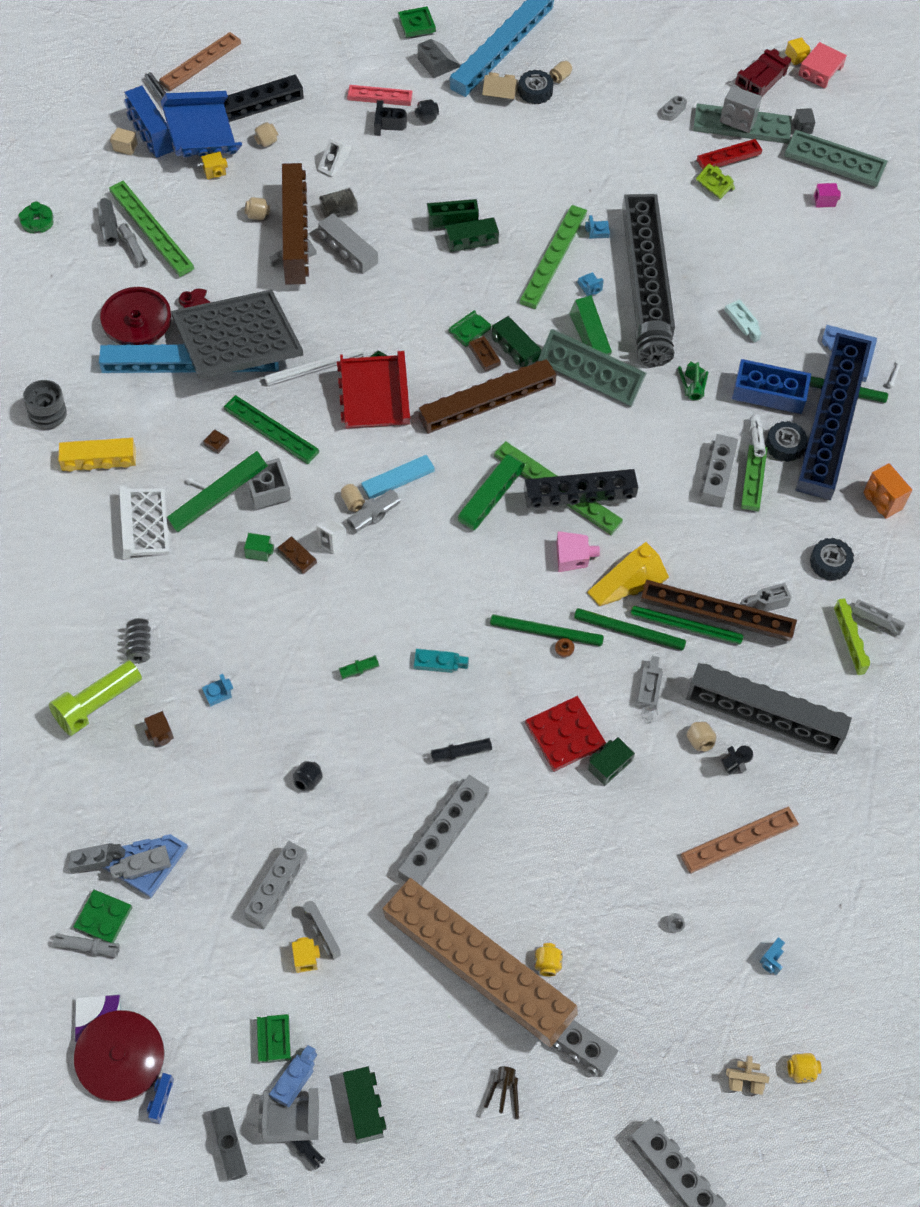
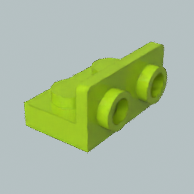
[696,164,735,200]

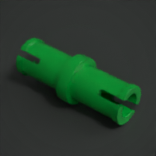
[338,655,380,680]

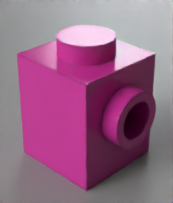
[814,183,841,208]

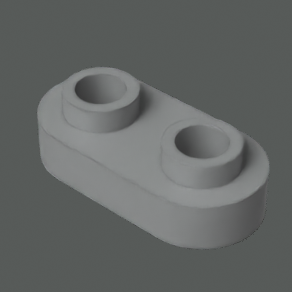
[661,96,687,121]

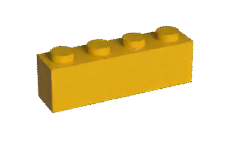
[59,437,136,471]

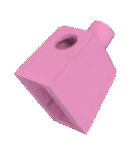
[556,532,600,572]

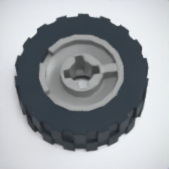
[518,70,554,104]
[765,421,808,462]
[810,538,854,581]

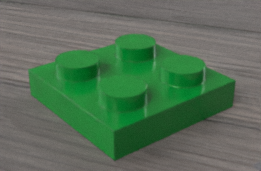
[398,6,436,38]
[74,889,133,943]

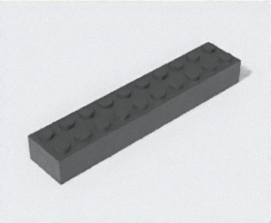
[622,194,675,336]

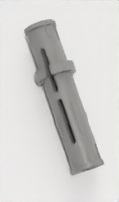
[118,223,148,267]
[53,933,120,957]

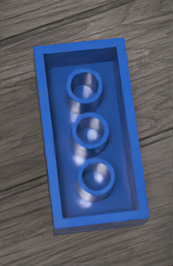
[124,85,174,158]
[732,359,811,414]

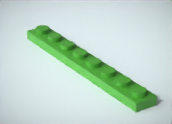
[109,180,194,277]
[520,205,587,309]
[494,441,623,535]

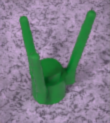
[678,362,709,401]

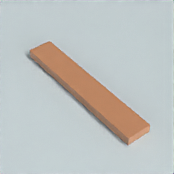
[159,32,241,91]
[681,806,799,874]

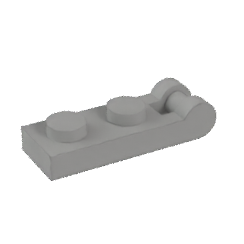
[303,901,341,960]

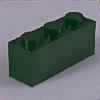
[427,199,479,230]
[445,217,499,252]
[491,316,541,367]
[343,1066,387,1144]

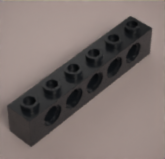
[223,74,304,122]
[524,469,639,508]

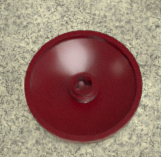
[100,287,172,345]
[74,1010,165,1102]

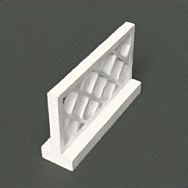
[119,486,169,559]

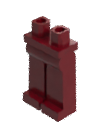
[735,48,791,97]

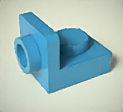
[585,215,610,239]
[577,272,604,296]
[202,674,233,707]
[759,937,785,975]

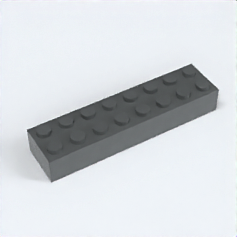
[686,663,852,754]

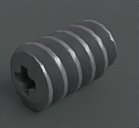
[125,618,151,662]

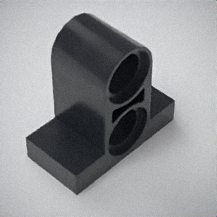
[374,100,407,136]

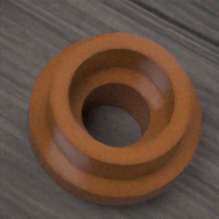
[555,638,575,657]

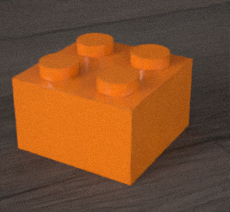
[863,463,913,519]

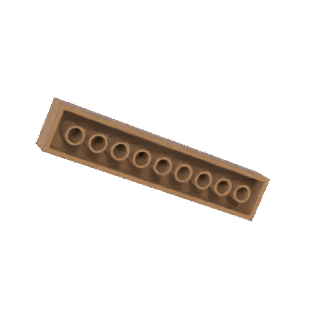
[382,878,578,1048]

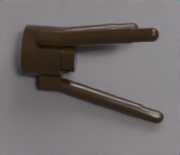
[484,1066,519,1119]

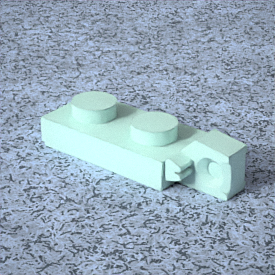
[724,300,762,343]

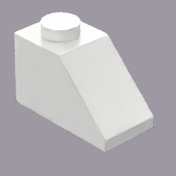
[318,138,351,176]
[316,520,347,554]

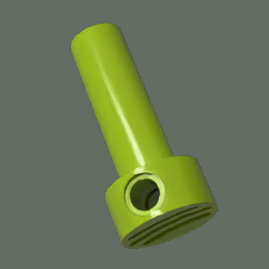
[48,660,142,736]

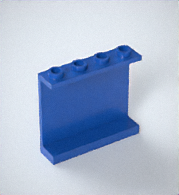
[160,91,242,158]

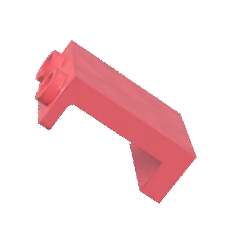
[798,42,847,88]

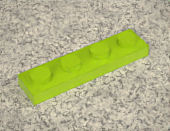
[834,598,870,675]

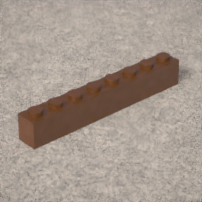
[419,359,557,434]
[640,579,797,642]

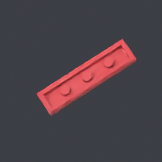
[347,85,413,106]

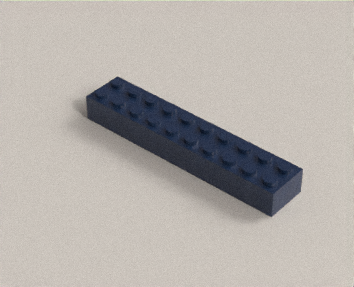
[795,333,872,501]

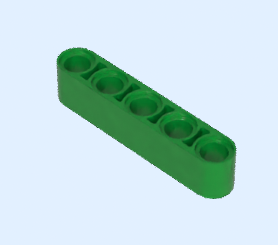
[458,454,525,531]

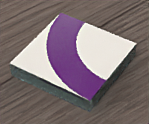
[75,995,121,1043]

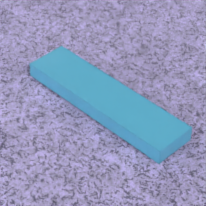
[361,455,435,499]

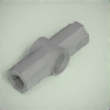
[347,489,400,533]

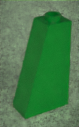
[569,295,612,355]

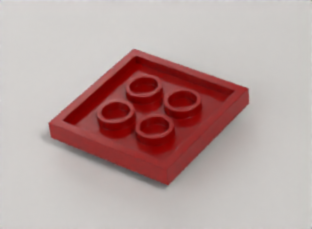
[525,695,606,772]

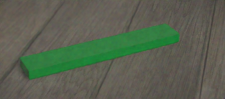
[224,395,319,464]
[167,451,268,532]

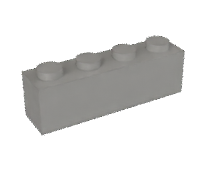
[318,213,378,274]

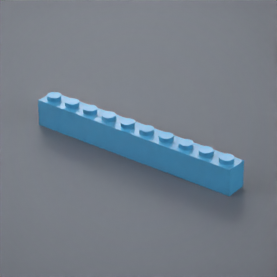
[449,0,554,97]
[99,344,280,373]

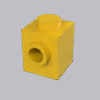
[785,37,811,65]
[201,152,228,180]
[292,937,320,973]

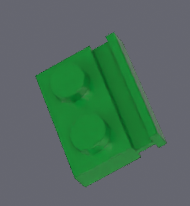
[449,310,491,347]
[257,1014,291,1063]

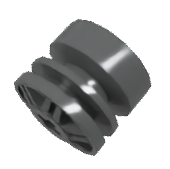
[635,320,675,367]
[23,380,67,429]

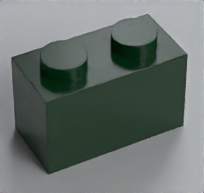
[588,737,635,786]

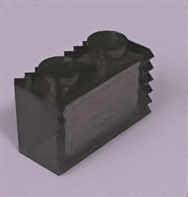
[319,188,358,218]

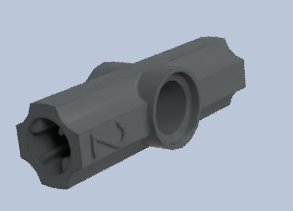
[97,198,119,246]
[210,1106,248,1181]

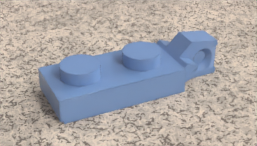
[269,1045,317,1108]

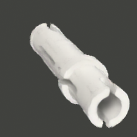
[750,414,766,457]

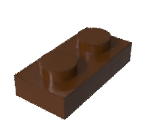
[469,336,501,372]
[277,536,317,574]

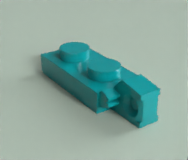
[414,649,469,673]

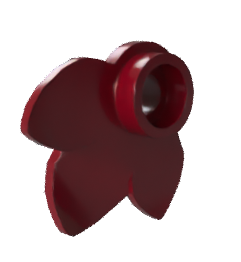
[178,288,210,308]

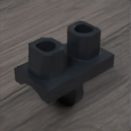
[721,745,753,775]

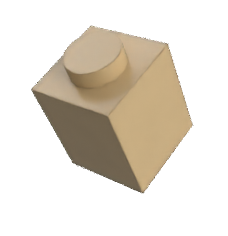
[110,128,138,156]

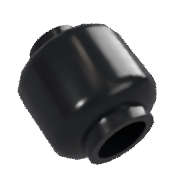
[415,99,439,122]
[292,761,323,791]

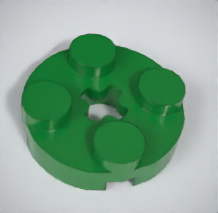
[18,201,54,234]

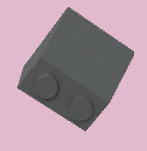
[418,39,460,78]

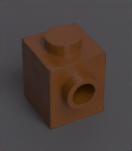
[144,711,174,747]

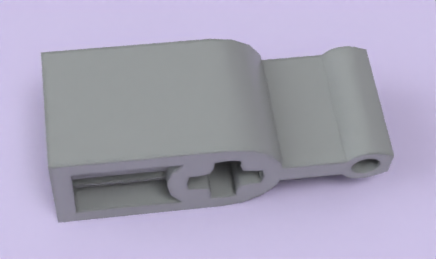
[740,583,792,612]

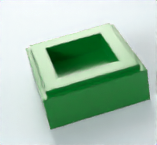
[685,361,705,383]

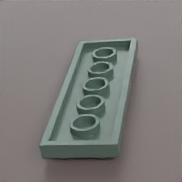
[693,103,792,144]
[784,130,888,187]
[538,329,647,406]

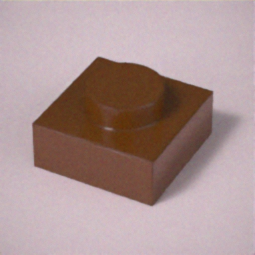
[203,429,230,454]

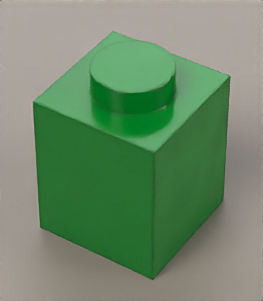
[244,533,274,562]

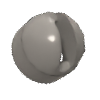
[667,913,685,932]

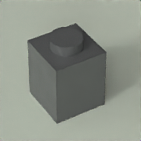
[793,108,816,134]

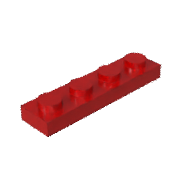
[697,139,762,170]

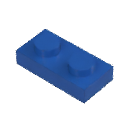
[147,1073,174,1124]

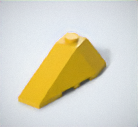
[587,542,669,606]

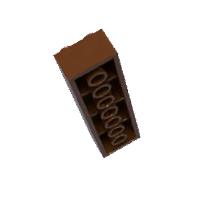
[282,163,309,285]

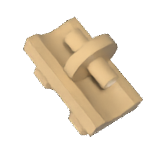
[726,1055,769,1095]

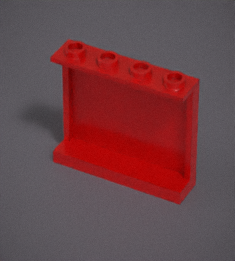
[337,350,410,429]

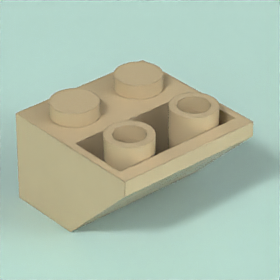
[482,72,518,99]

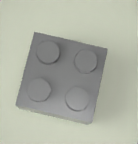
[720,86,762,133]
[246,458,291,509]

